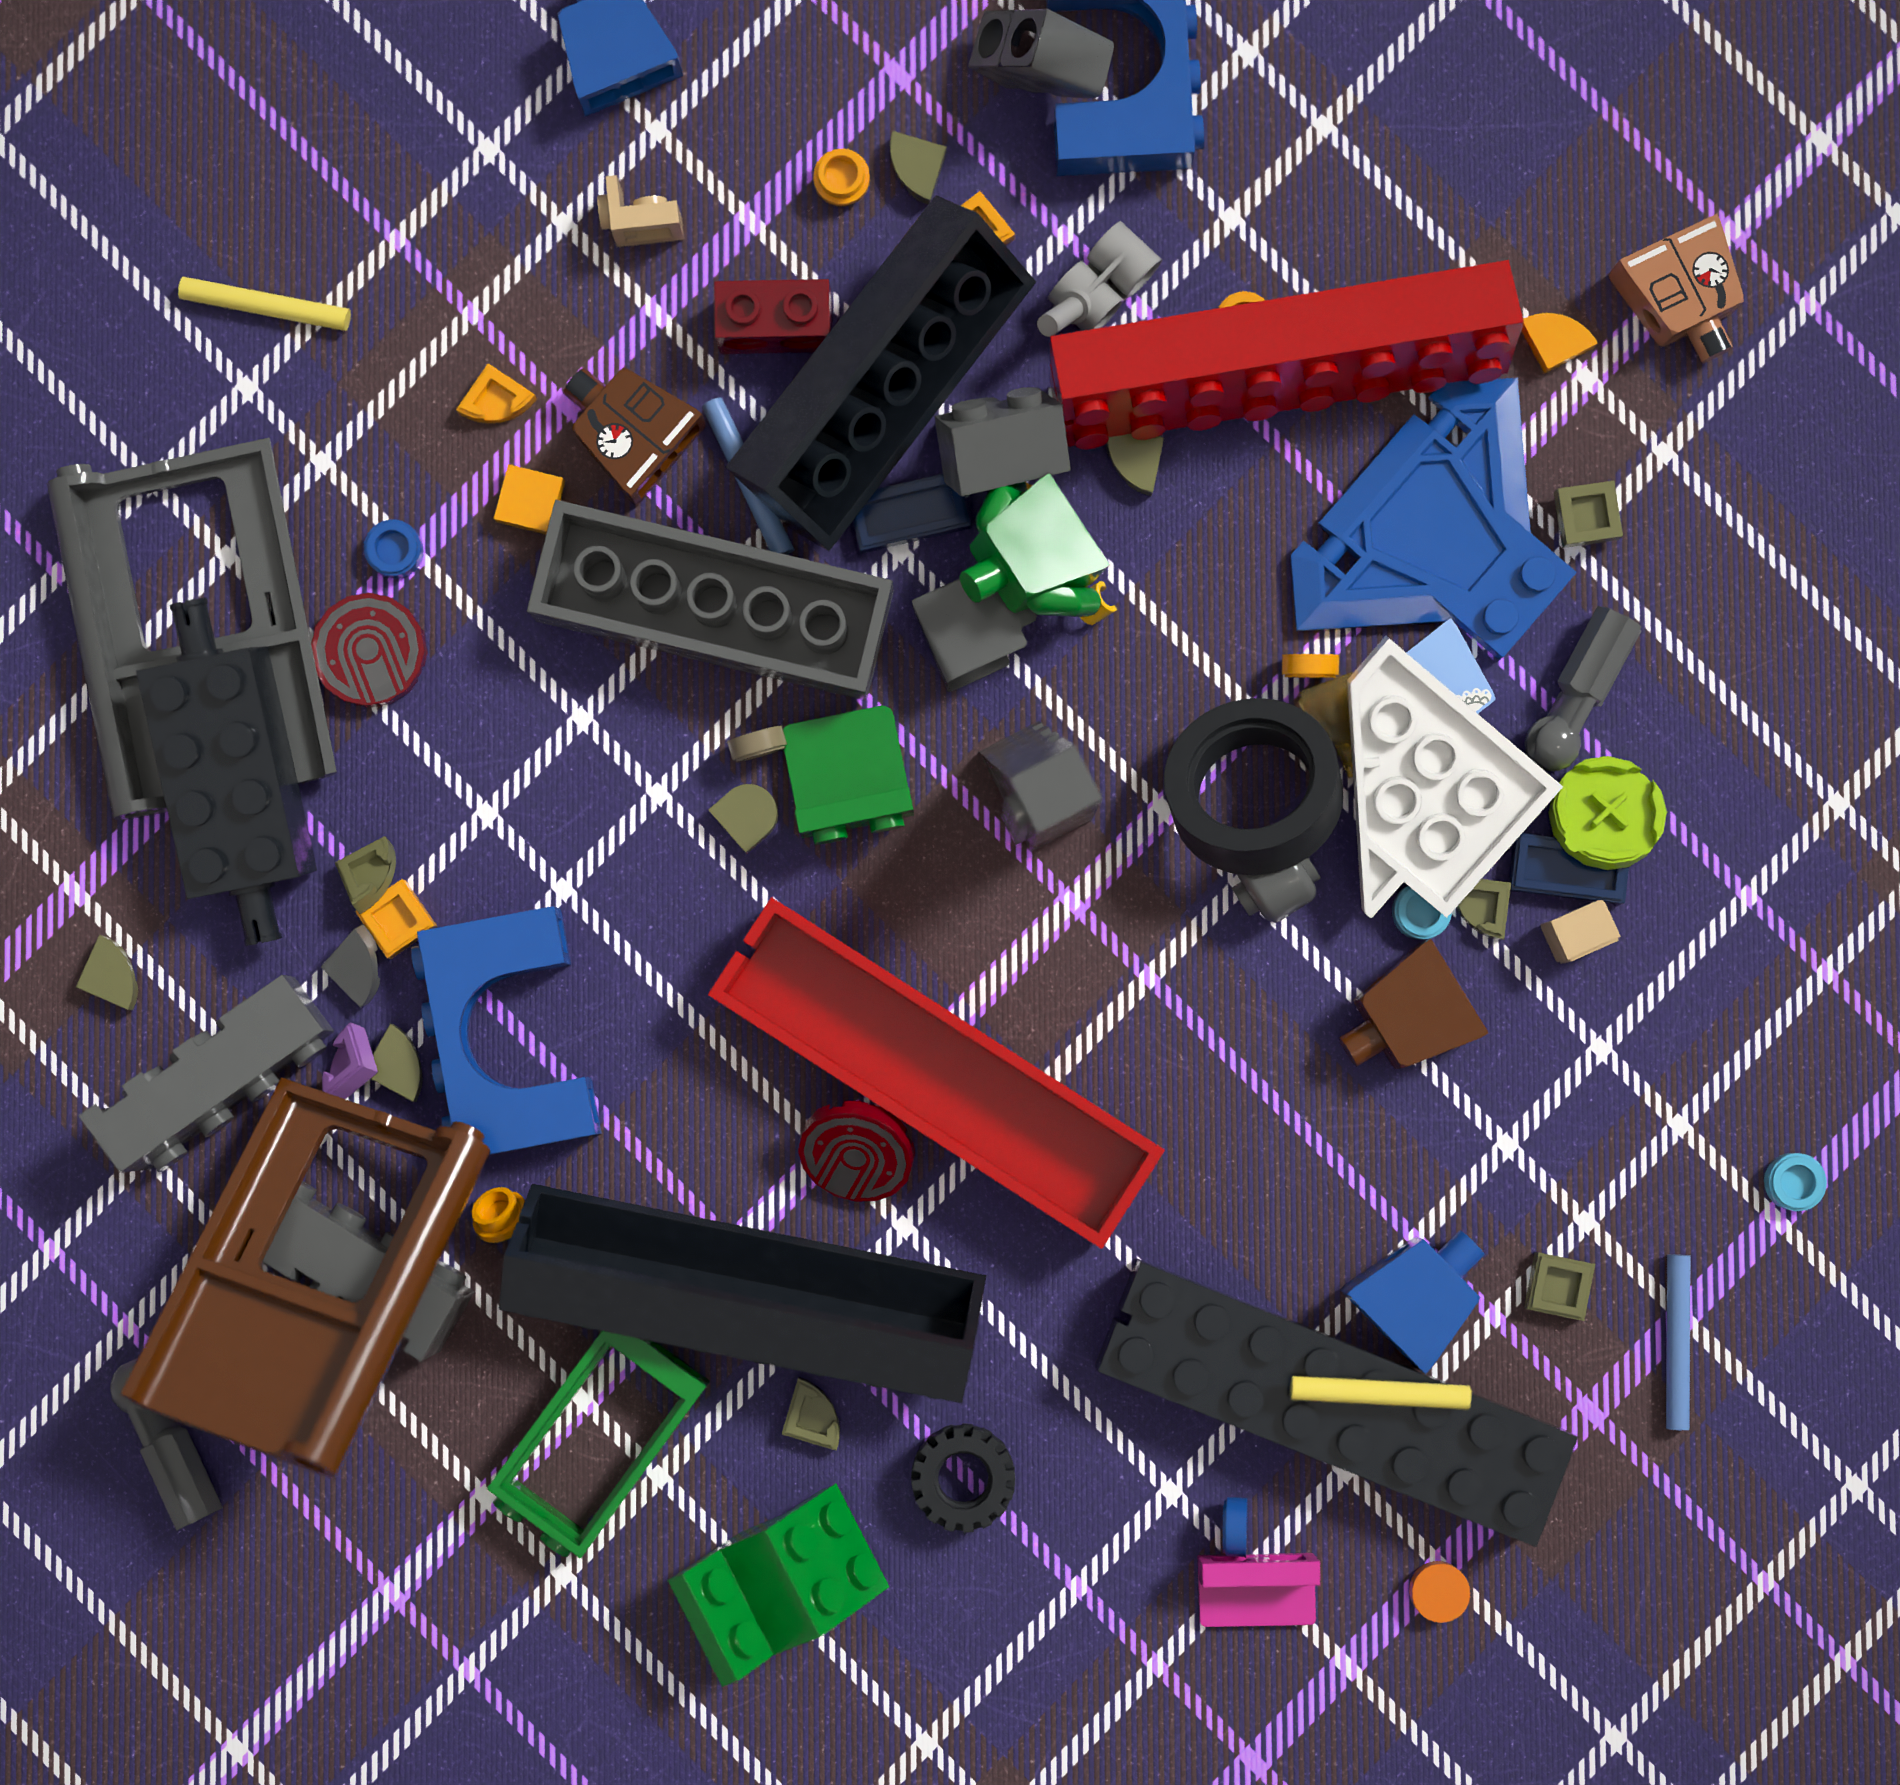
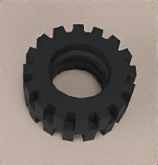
[911,1423,1016,1533]

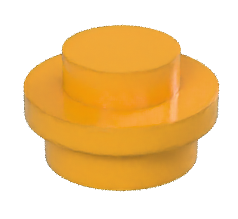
[813,149,870,206]
[472,1187,525,1243]

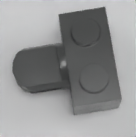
[934,387,1071,496]

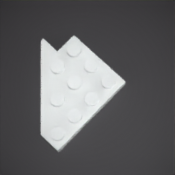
[1347,636,1563,918]

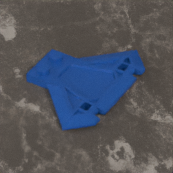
[1290,378,1577,661]

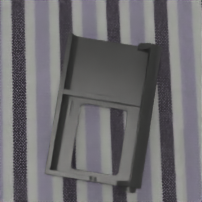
[47,437,337,820]

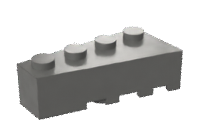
[979,721,1103,852]
[78,975,335,1173]
[252,1181,475,1361]

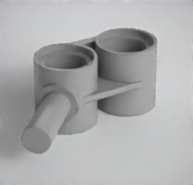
[1037,221,1162,337]

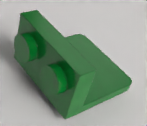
[783,706,914,845]

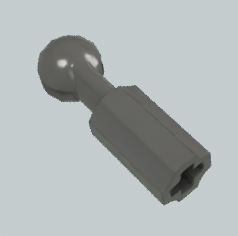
[1525,606,1642,772]
[110,1358,223,1531]

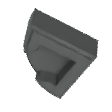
[321,924,380,1008]

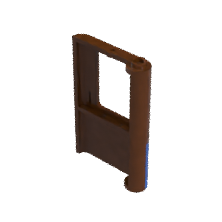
[120,1077,490,1478]

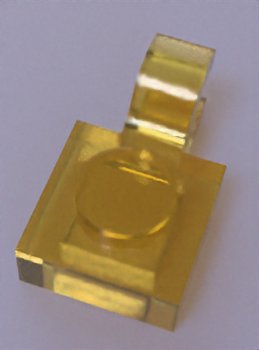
[1297,672,1353,779]

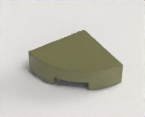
[890,131,947,204]
[1106,434,1164,496]
[335,836,396,914]
[1456,879,1511,940]
[76,935,138,1010]
[371,1024,423,1102]
[782,1377,840,1451]

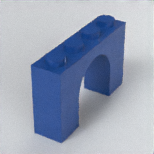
[1046,0,1204,176]
[411,906,602,1155]

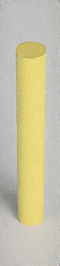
[178,277,351,331]
[1290,1376,1471,1410]

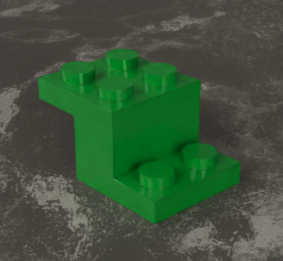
[668,1483,890,1687]

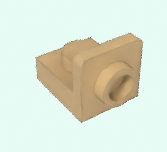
[597,175,684,247]

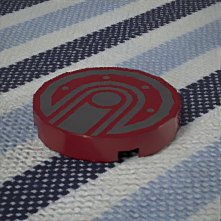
[311,592,428,708]
[798,1101,916,1202]

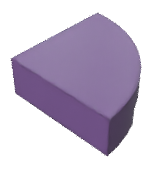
[322,1022,378,1099]

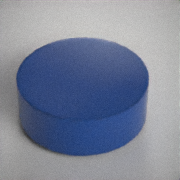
[364,519,424,579]
[1223,1497,1248,1557]

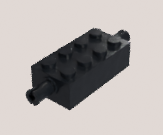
[136,598,317,946]

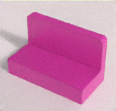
[1198,1553,1320,1627]

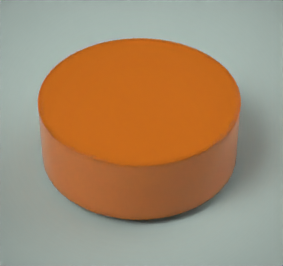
[1409,1561,1470,1623]

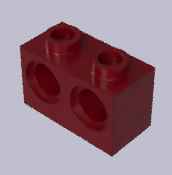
[714,279,832,354]

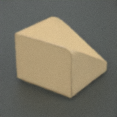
[1540,900,1621,964]

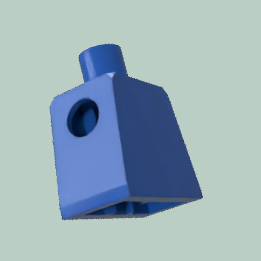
[558,0,683,117]
[1340,1230,1485,1374]

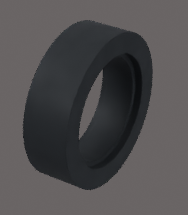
[1164,698,1343,875]

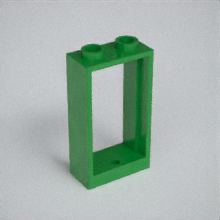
[487,1331,710,1559]

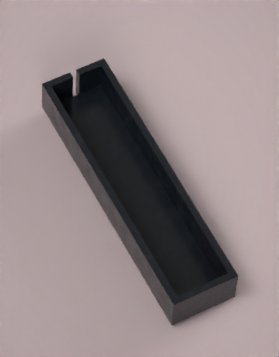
[498,1184,986,1404]
[1095,1258,1578,1547]

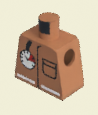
[1608,214,1744,363]

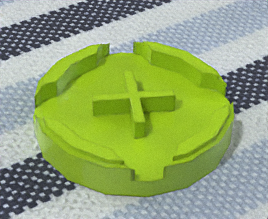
[1548,756,1667,870]

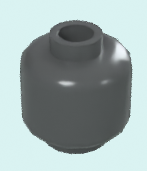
[1232,858,1321,923]

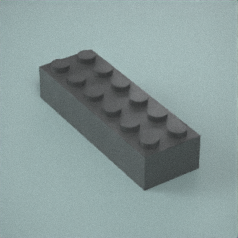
[527,499,894,701]

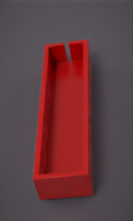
[1050,260,1524,449]
[708,897,1165,1249]

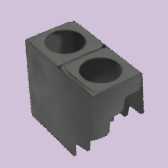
[968,9,1114,98]
[912,578,1037,692]

